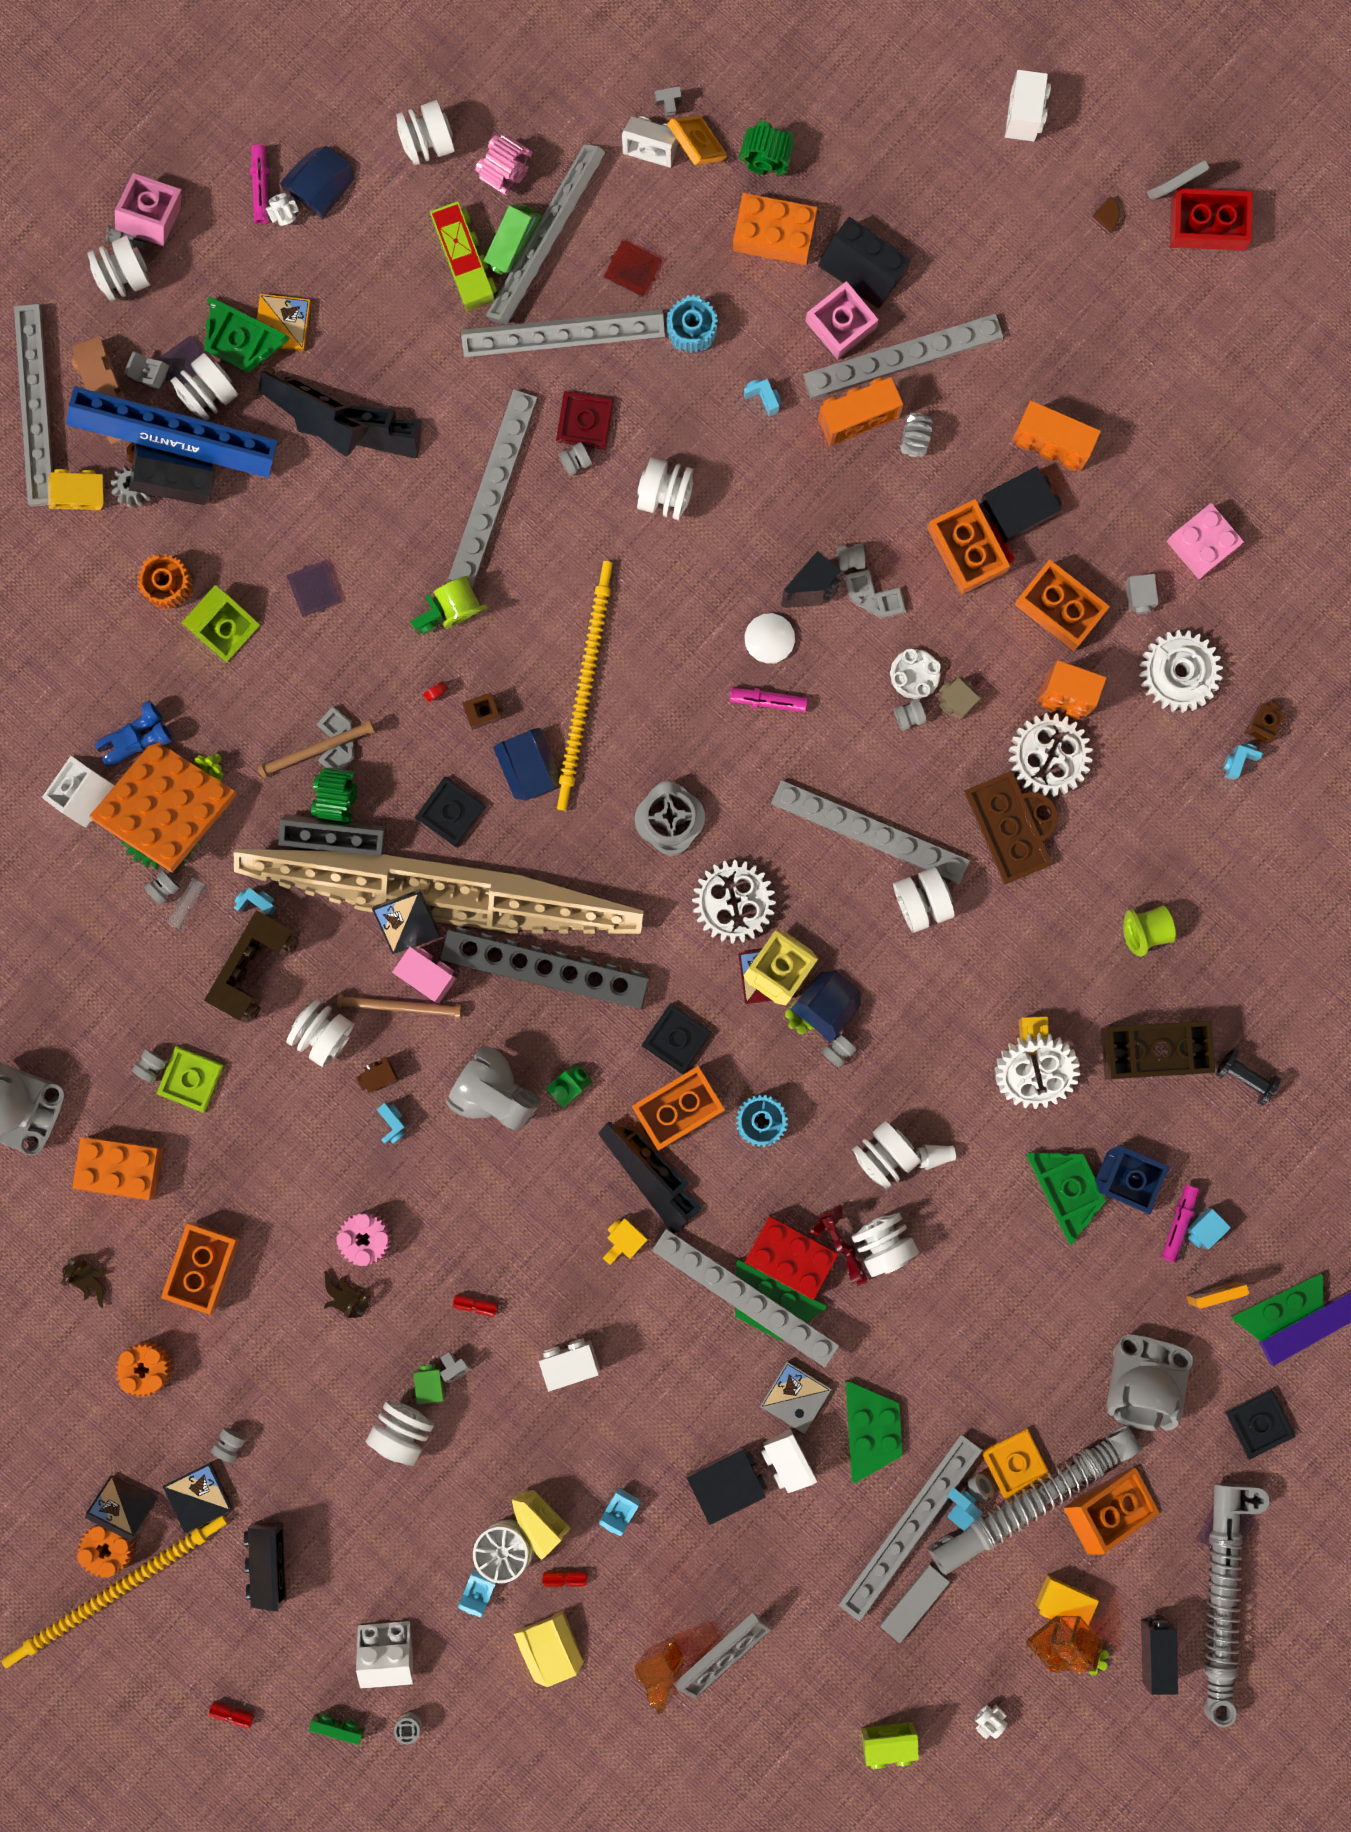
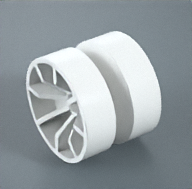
[893,867,955,933]
[473,1520,534,1583]

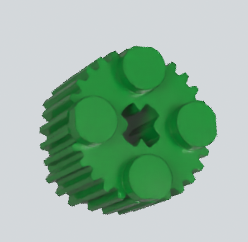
[738,121,794,176]
[311,767,358,823]

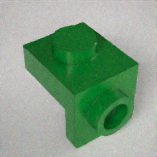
[410,594,444,635]
[546,1063,592,1108]

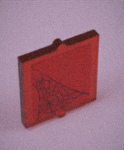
[604,240,662,297]

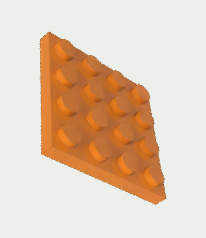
[89,743,236,873]

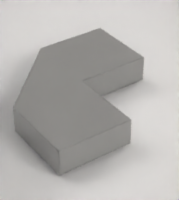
[844,569,906,619]
[316,706,355,770]

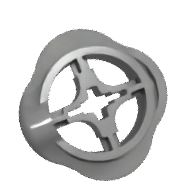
[635,781,705,856]

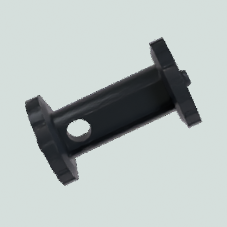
[1215,1047,1281,1106]

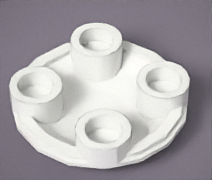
[745,613,795,664]
[890,649,941,699]

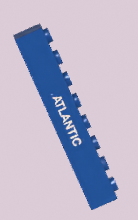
[66,386,277,478]

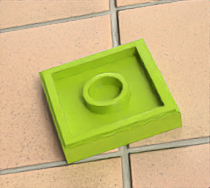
[156,1046,225,1113]

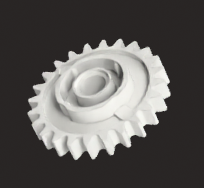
[1139,630,1223,713]

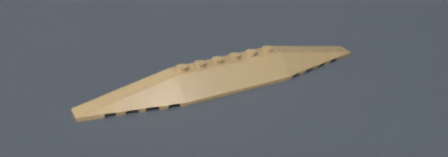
[234,849,644,934]

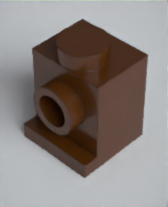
[462,692,503,730]
[1245,701,1285,744]
[356,1056,399,1093]

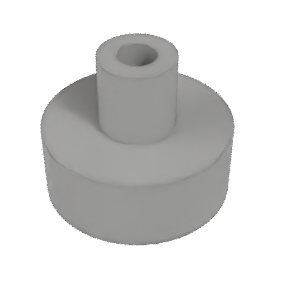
[966,1474,994,1502]

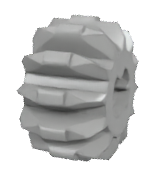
[900,413,933,457]
[111,465,151,508]

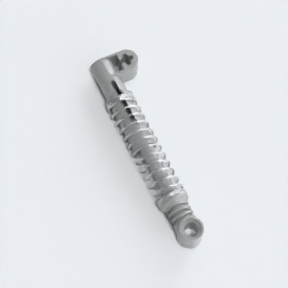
[927,1425,1142,1575]
[1204,1483,1269,1727]

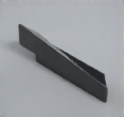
[259,371,369,457]
[294,405,421,459]
[598,1122,702,1233]

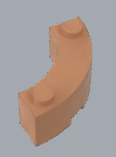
[70,335,126,444]

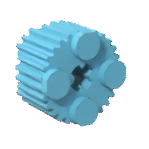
[667,295,718,353]
[735,1095,788,1147]

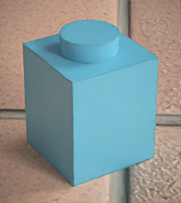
[1187,1208,1231,1250]

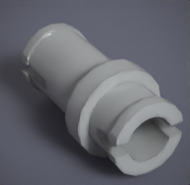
[105,226,146,250]

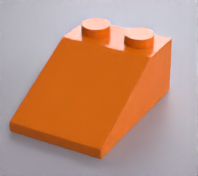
[1063,1467,1160,1555]

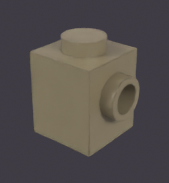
[938,678,980,720]

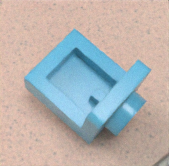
[743,379,782,417]
[1223,743,1263,780]
[234,888,277,916]
[377,1103,407,1144]
[599,1488,641,1536]
[947,1488,983,1531]
[458,1569,496,1617]

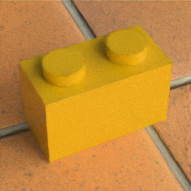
[48,469,103,510]
[1035,1575,1099,1631]

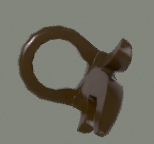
[61,1258,107,1308]
[324,1271,369,1319]

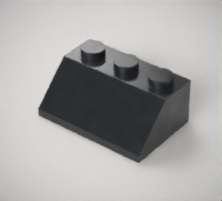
[818,216,911,309]
[129,443,213,505]
[781,551,841,608]
[244,1522,286,1611]

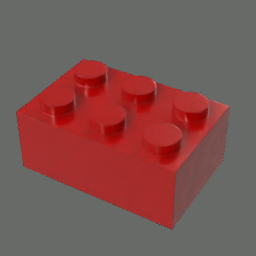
[1169,188,1253,251]
[744,1215,838,1300]

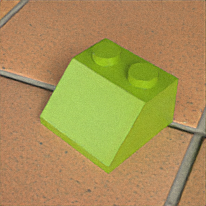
[181,585,260,663]
[861,1722,919,1769]

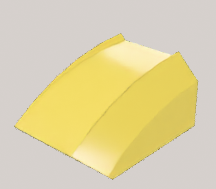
[744,929,818,1005]
[512,1490,571,1560]
[514,1610,584,1687]

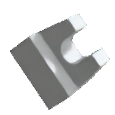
[654,86,681,117]
[440,1352,472,1383]

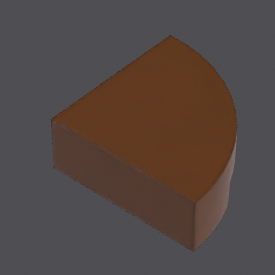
[1092,196,1119,233]

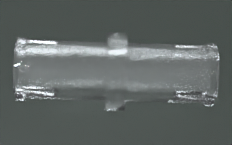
[166,878,207,930]

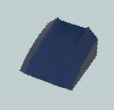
[280,146,354,220]
[493,728,560,801]
[790,971,860,1043]
[1095,1145,1170,1215]

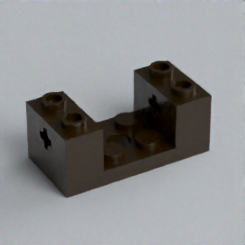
[204,910,300,1023]
[1101,1021,1216,1080]

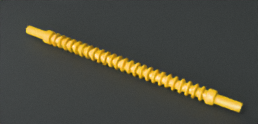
[557,561,613,811]
[1,1515,228,1668]

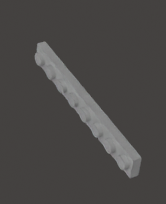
[486,144,605,325]
[14,304,53,507]
[461,309,665,357]
[803,313,1003,400]
[448,389,538,589]
[771,780,970,884]
[652,1229,840,1368]
[839,1435,983,1622]

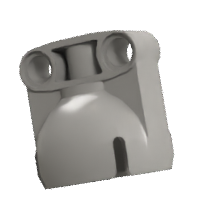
[446,1045,542,1131]
[0,1063,64,1155]
[1106,1334,1193,1431]

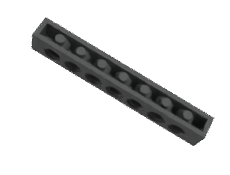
[440,927,649,1010]

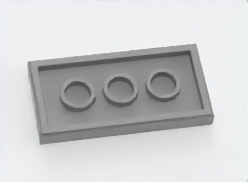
[673,1613,772,1698]

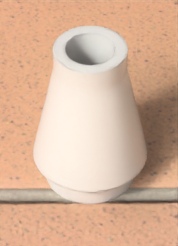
[916,1144,956,1170]

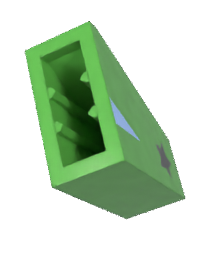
[484,203,543,274]

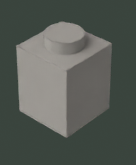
[1125,574,1158,614]

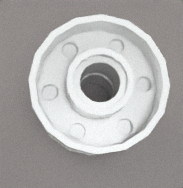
[396,100,455,166]
[87,235,150,302]
[170,353,238,421]
[637,457,693,521]
[286,999,354,1068]
[852,1121,921,1191]
[851,1212,920,1277]
[365,1400,435,1466]

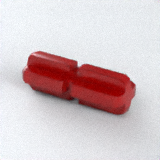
[990,524,1015,564]
[453,1294,498,1317]
[542,1571,587,1587]
[209,1701,254,1729]

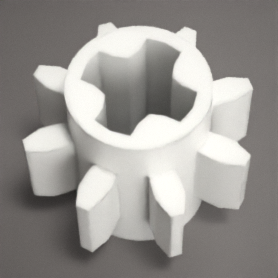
[266,193,299,226]
[975,1705,1007,1739]

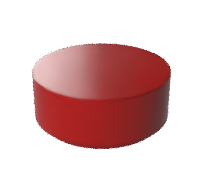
[422,681,448,703]

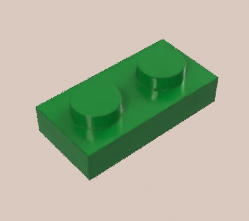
[308,1713,365,1745]

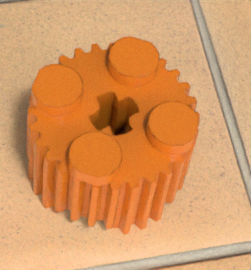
[137,554,193,610]
[115,1341,174,1397]
[77,1524,136,1578]

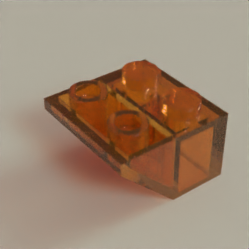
[1026,1616,1103,1673]
[634,1637,685,1714]

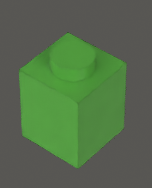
[413,1364,445,1404]

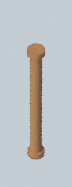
[257,719,376,779]
[337,993,462,1019]

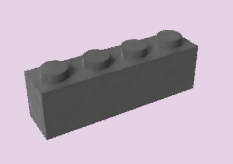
[278,814,387,856]

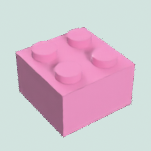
[115,173,181,246]
[806,281,878,360]
[1166,503,1244,580]
[392,946,457,1004]

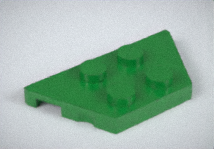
[204,296,290,373]
[1025,1153,1106,1245]
[735,1259,826,1341]
[1230,1273,1323,1341]
[845,1381,902,1483]

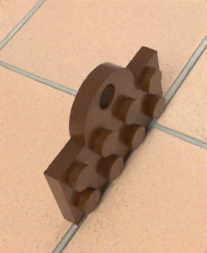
[964,771,1058,885]

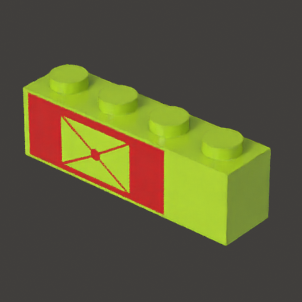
[430,201,497,312]

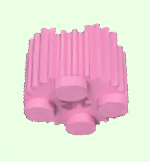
[475,134,533,195]
[337,1213,392,1266]

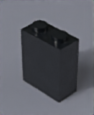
[981,466,1062,543]
[686,1447,768,1525]
[1141,1615,1178,1695]

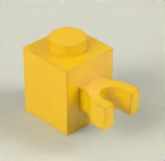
[1019,1017,1049,1055]
[603,1218,648,1265]

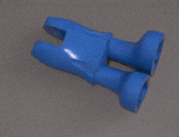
[95,700,173,767]

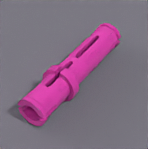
[249,144,270,224]
[729,686,807,713]
[1160,1184,1201,1263]

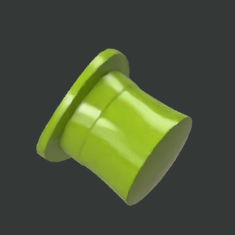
[433,576,488,629]
[1123,906,1176,957]

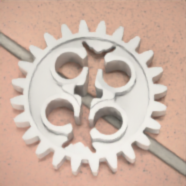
[1008,713,1093,797]
[692,860,776,944]
[995,1033,1080,1109]

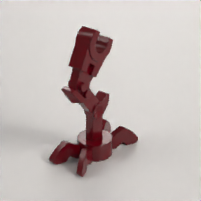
[810,1205,868,1286]

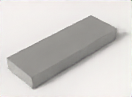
[879,1564,950,1643]

